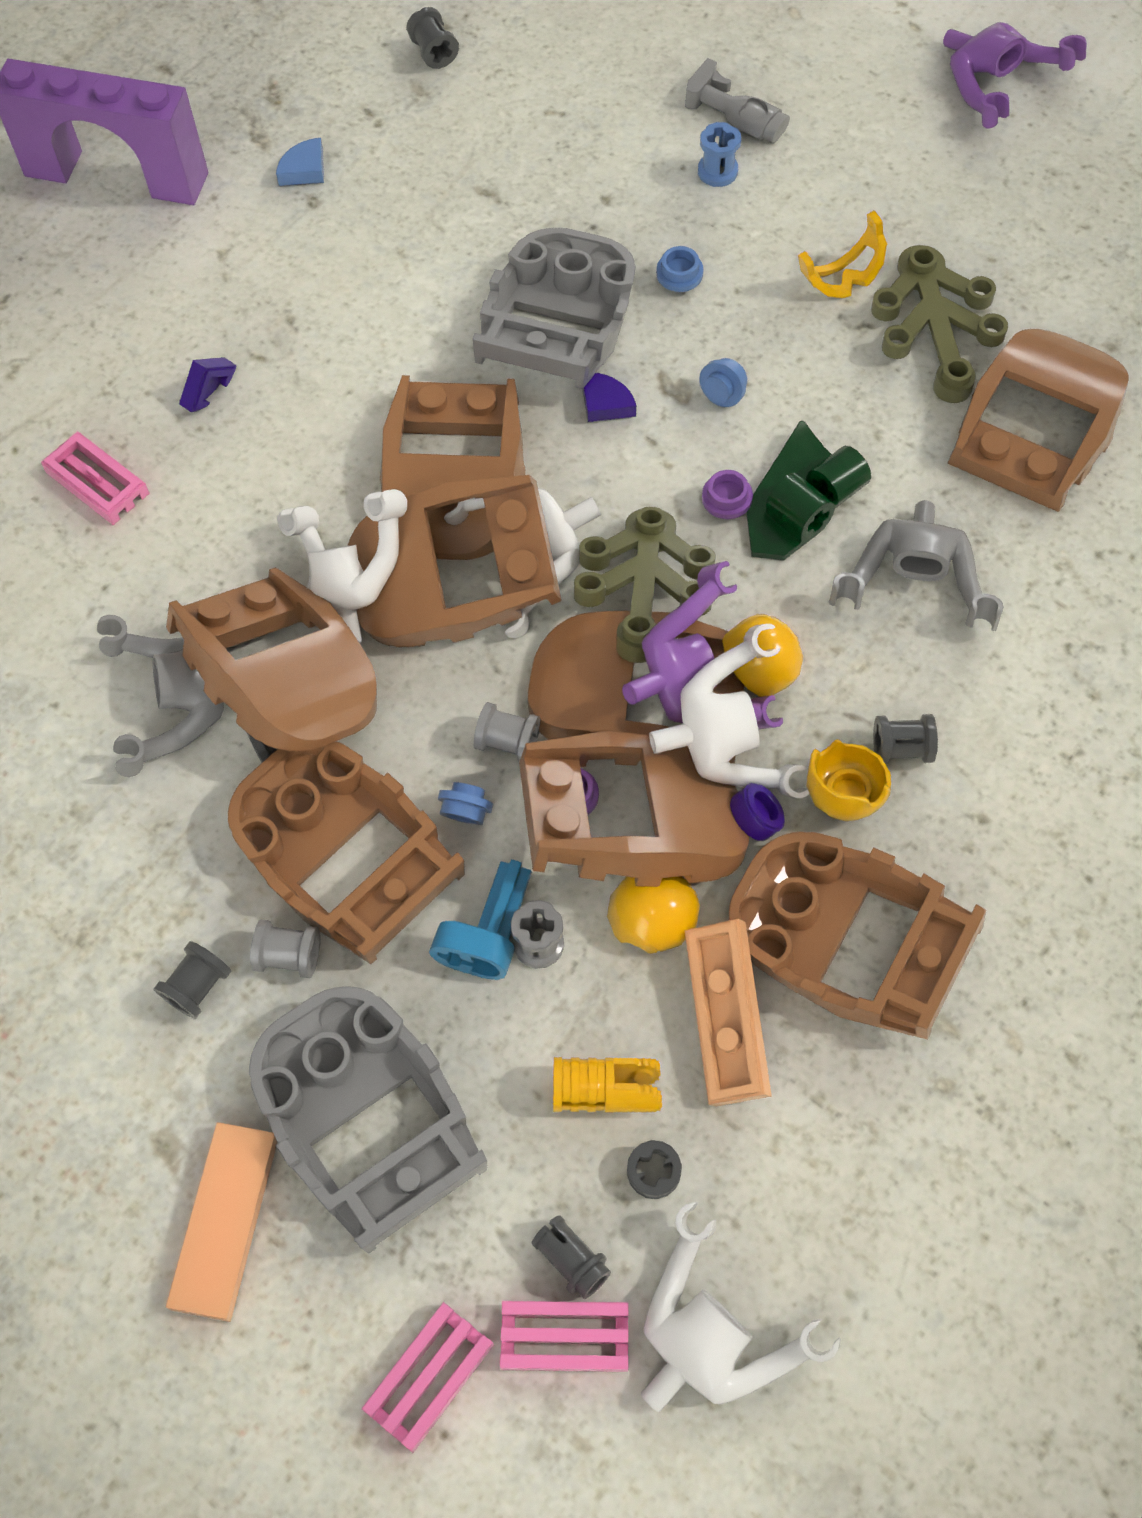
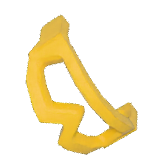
[798,210,888,298]

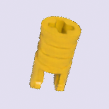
[553,1057,662,1113]

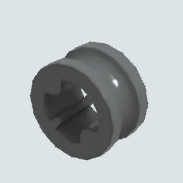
[627,1140,682,1199]

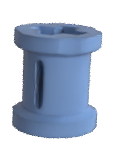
[698,122,741,187]

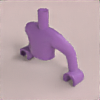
[943,22,1087,129]
[622,561,783,730]

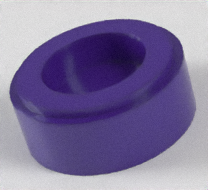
[730,783,785,841]

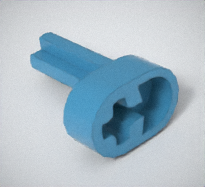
[429,860,532,980]

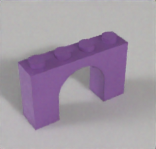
[0,58,209,205]

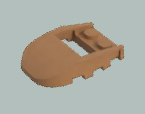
[947,329,1129,512]
[380,375,526,560]
[348,475,562,648]
[166,567,377,751]
[528,611,744,763]
[519,731,749,887]
[228,741,465,964]
[729,832,986,1040]

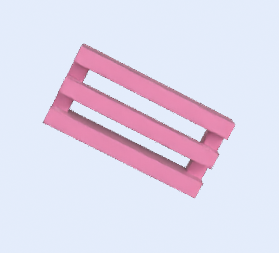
[41,431,150,525]
[500,1301,628,1372]
[362,1302,494,1453]

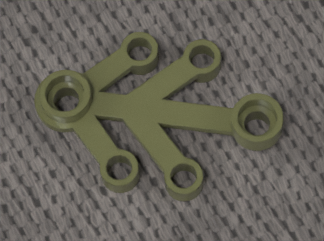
[871,245,1008,403]
[574,507,716,663]

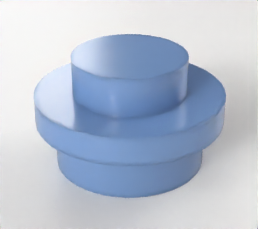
[656,246,704,292]
[699,358,747,407]
[438,782,493,825]

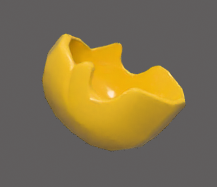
[723,614,803,697]
[806,739,891,822]
[607,876,700,954]

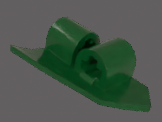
[746,421,871,560]

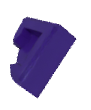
[179,357,237,412]
[582,373,637,422]

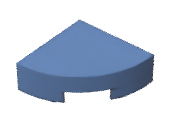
[276,137,324,186]

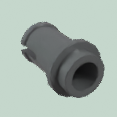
[532,1216,611,1299]

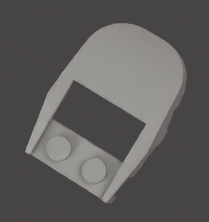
[473,228,636,389]
[249,986,487,1253]

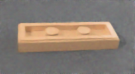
[685,918,772,1107]
[166,1122,277,1322]

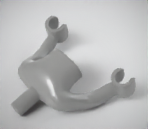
[829,500,1004,631]
[97,615,224,777]

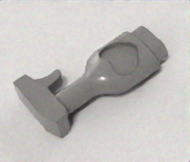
[685,58,790,143]

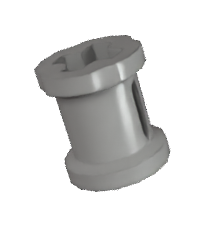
[473,702,541,761]
[511,900,564,969]
[250,920,320,978]

